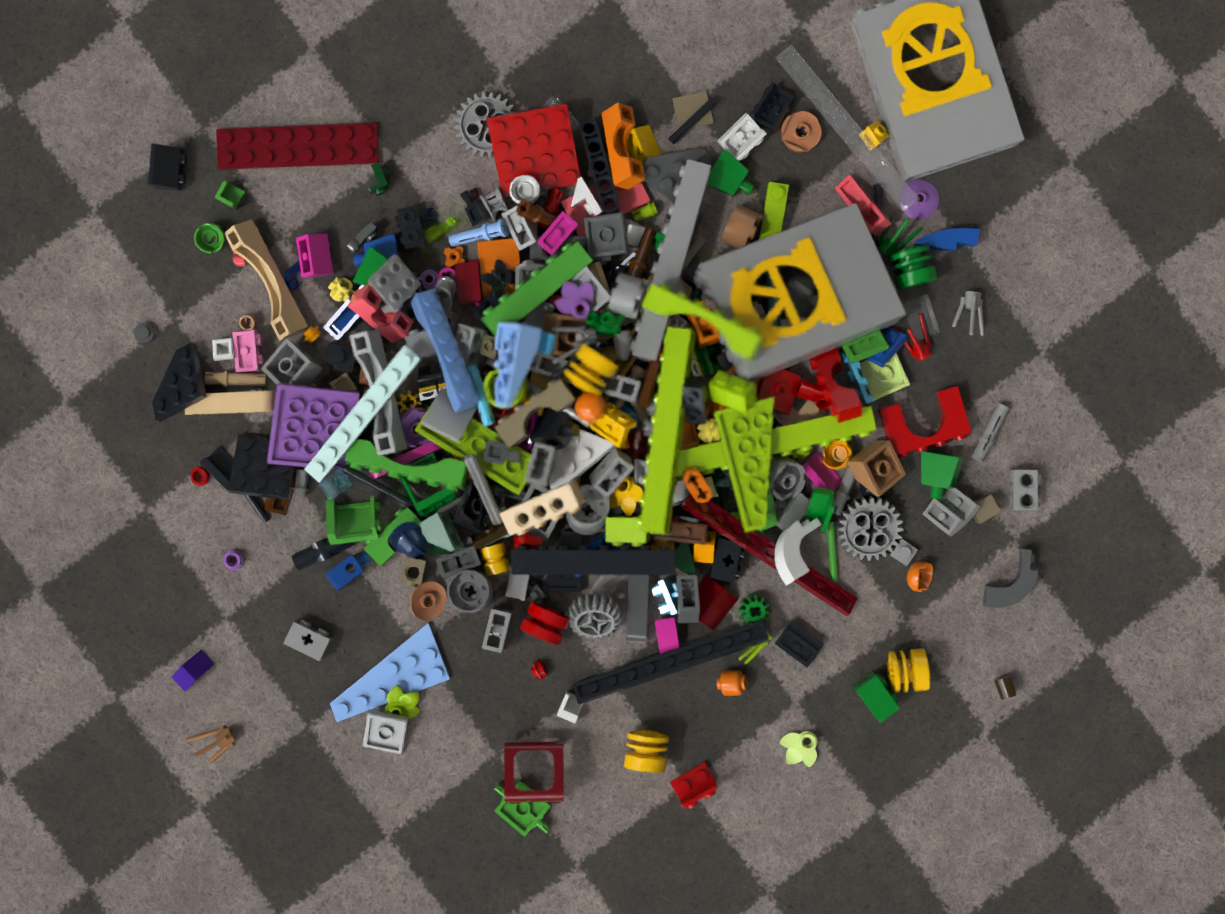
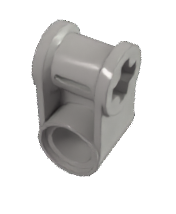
[480,187,508,223]
[435,276,456,316]

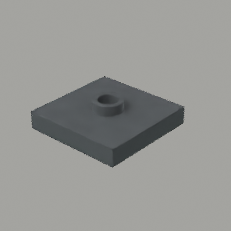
[584,212,629,259]

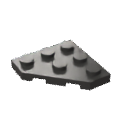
[642,148,717,204]

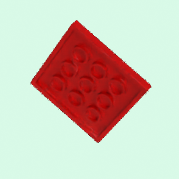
[487,103,581,198]

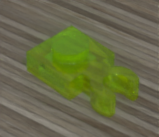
[424,216,457,245]

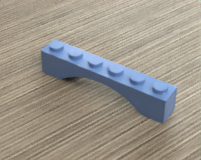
[411,289,479,413]

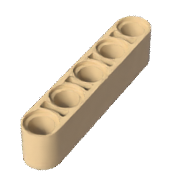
[185,391,275,415]

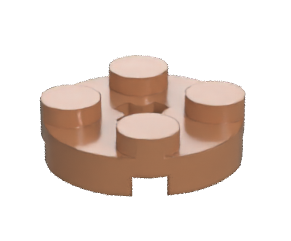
[781,111,822,153]

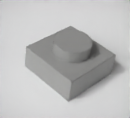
[890,539,918,566]

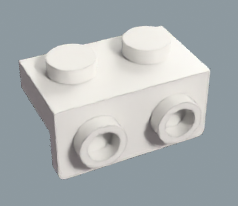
[717,113,767,161]

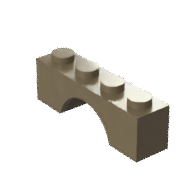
[495,379,577,448]

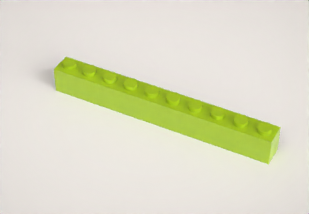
[638,327,696,535]
[677,406,877,480]

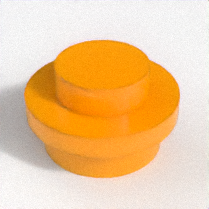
[303,325,321,344]

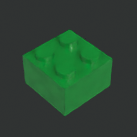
[852,671,900,723]

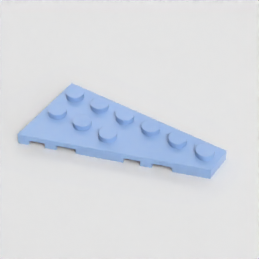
[330,623,450,722]

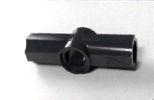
[291,537,354,571]

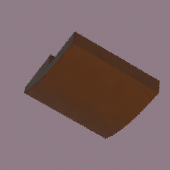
[637,360,661,409]

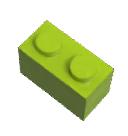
[709,371,757,414]
[606,516,650,546]

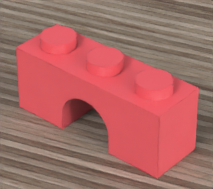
[348,284,414,344]

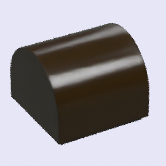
[994,674,1016,700]

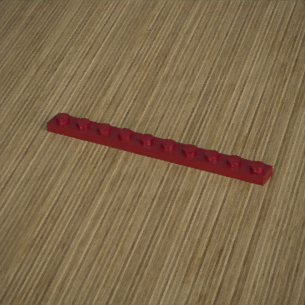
[681,491,858,616]

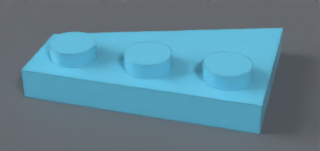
[840,348,874,405]

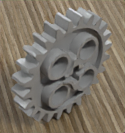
[454,92,514,158]
[837,496,903,561]

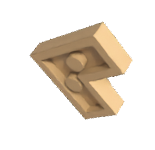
[772,400,825,426]

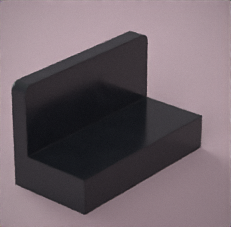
[200,447,234,491]

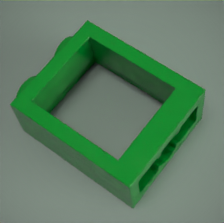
[400,452,457,518]

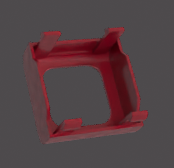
[504,741,564,804]

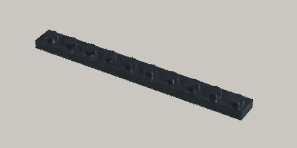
[572,620,770,705]

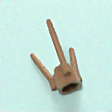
[185,726,236,764]

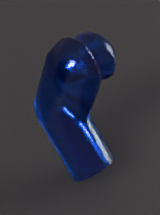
[285,260,301,290]

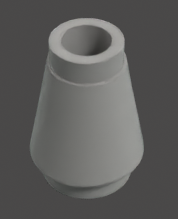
[612,330,632,360]

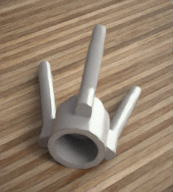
[952,291,984,336]
[552,326,597,364]

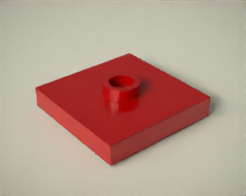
[756,369,801,415]

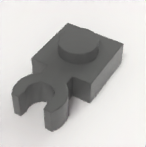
[347,222,379,253]

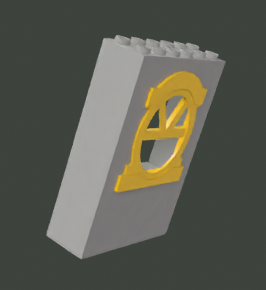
[850,0,1024,183]
[693,203,906,382]

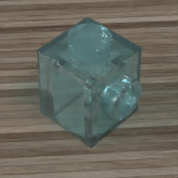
[318,469,352,500]

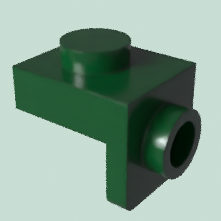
[368,162,390,196]

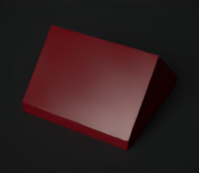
[698,575,738,631]

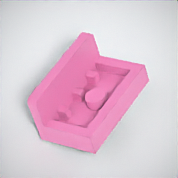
[232,329,264,373]

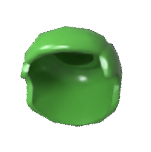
[194,223,225,253]

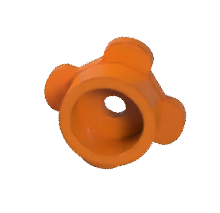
[444,246,465,267]

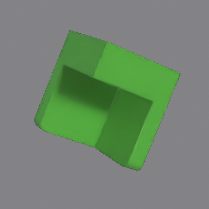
[215,180,246,210]

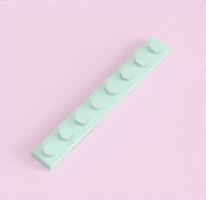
[304,345,422,483]

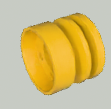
[564,343,619,396]
[887,648,930,693]
[624,730,669,773]

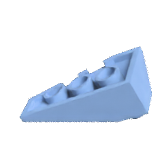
[495,322,541,408]

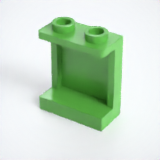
[326,495,382,545]

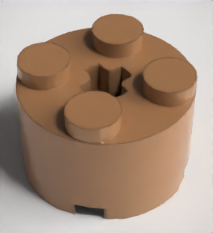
[721,204,763,249]

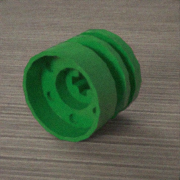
[888,245,939,290]

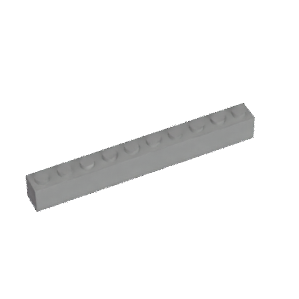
[630,159,711,362]

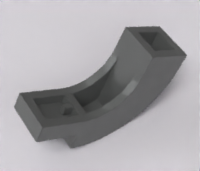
[983,548,1038,608]

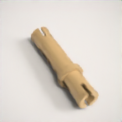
[205,371,267,387]

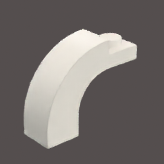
[774,518,821,585]

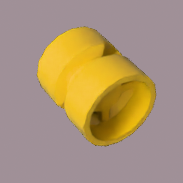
[479,542,511,576]

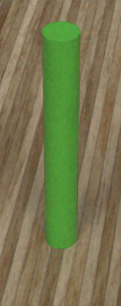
[827,522,838,583]

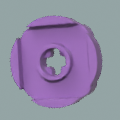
[400,407,431,447]

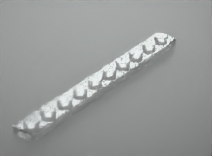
[775,45,920,213]

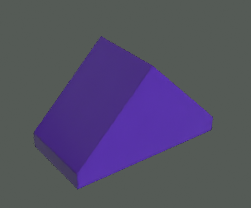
[172,650,215,692]

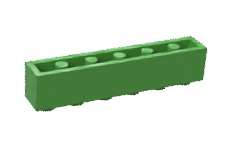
[481,241,593,337]

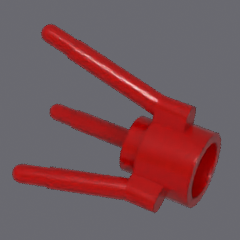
[890,313,932,361]

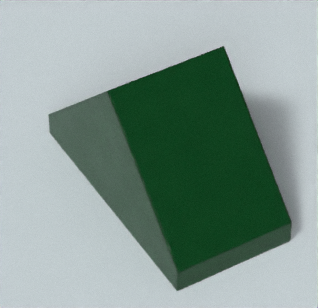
[675,542,696,575]

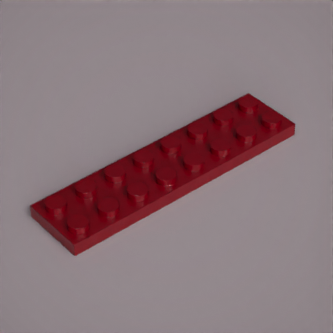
[216,123,379,170]

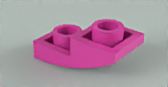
[655,618,680,655]

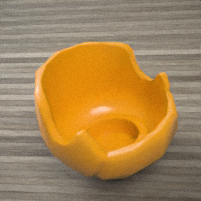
[822,439,853,470]

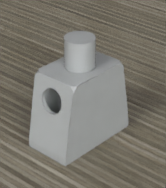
[525,443,555,488]

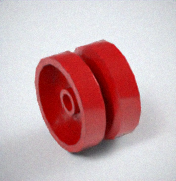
[520,601,570,646]

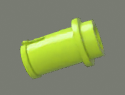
[631,202,658,223]

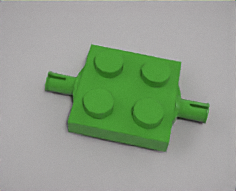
[494,779,551,837]

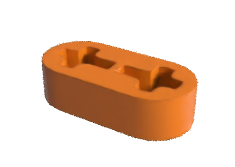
[682,467,712,503]

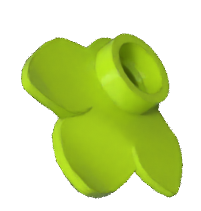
[385,685,420,719]

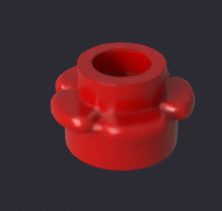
[190,466,210,486]
[531,661,548,680]

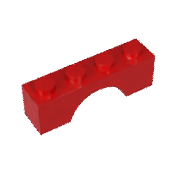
[809,348,862,423]

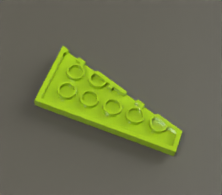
[714,397,774,532]

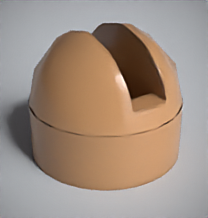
[239,314,256,331]

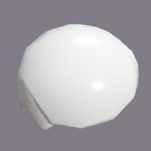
[510,175,540,204]

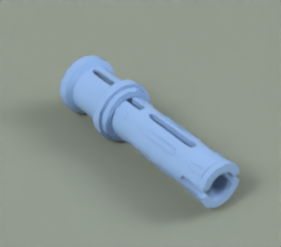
[449,219,509,247]

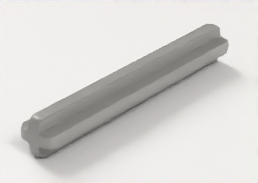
[465,454,503,525]

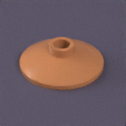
[410,581,447,621]

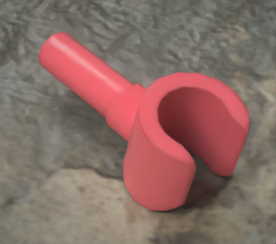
[233,252,246,266]

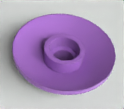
[899,179,939,219]

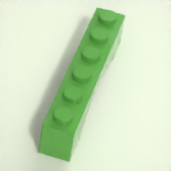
[345,439,469,491]

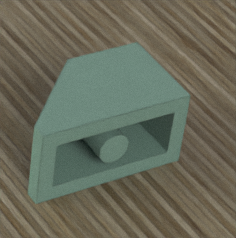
[419,511,464,551]

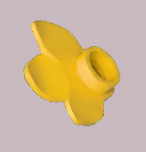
[608,476,644,516]

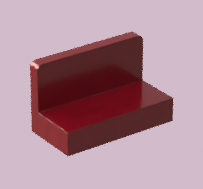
[455,260,482,304]

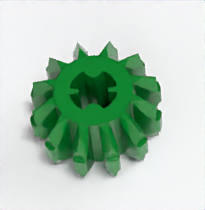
[738,594,772,626]

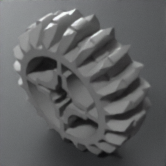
[567,593,622,639]

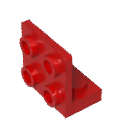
[670,762,718,809]

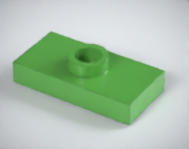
[843,330,889,364]

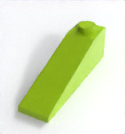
[759,182,789,241]

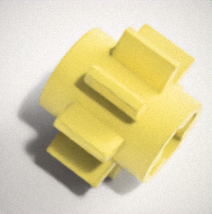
[328,277,355,302]
[697,418,720,444]

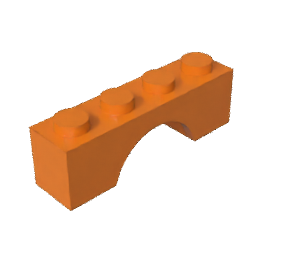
[601,102,645,189]

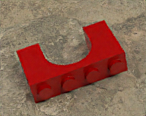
[878,386,972,459]

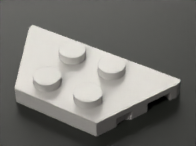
[544,429,616,489]

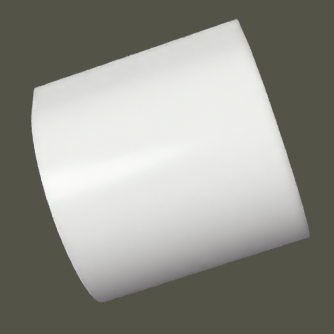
[212,338,235,361]

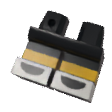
[417,363,447,406]

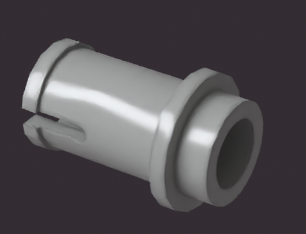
[292,470,309,495]

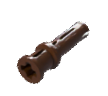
[516,199,557,227]
[627,227,656,278]

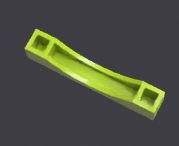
[642,283,766,361]

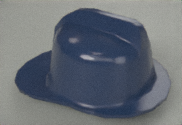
[390,522,429,558]

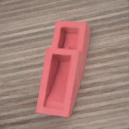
[835,175,892,237]

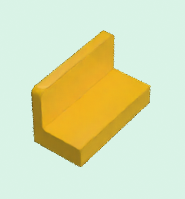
[627,125,662,162]

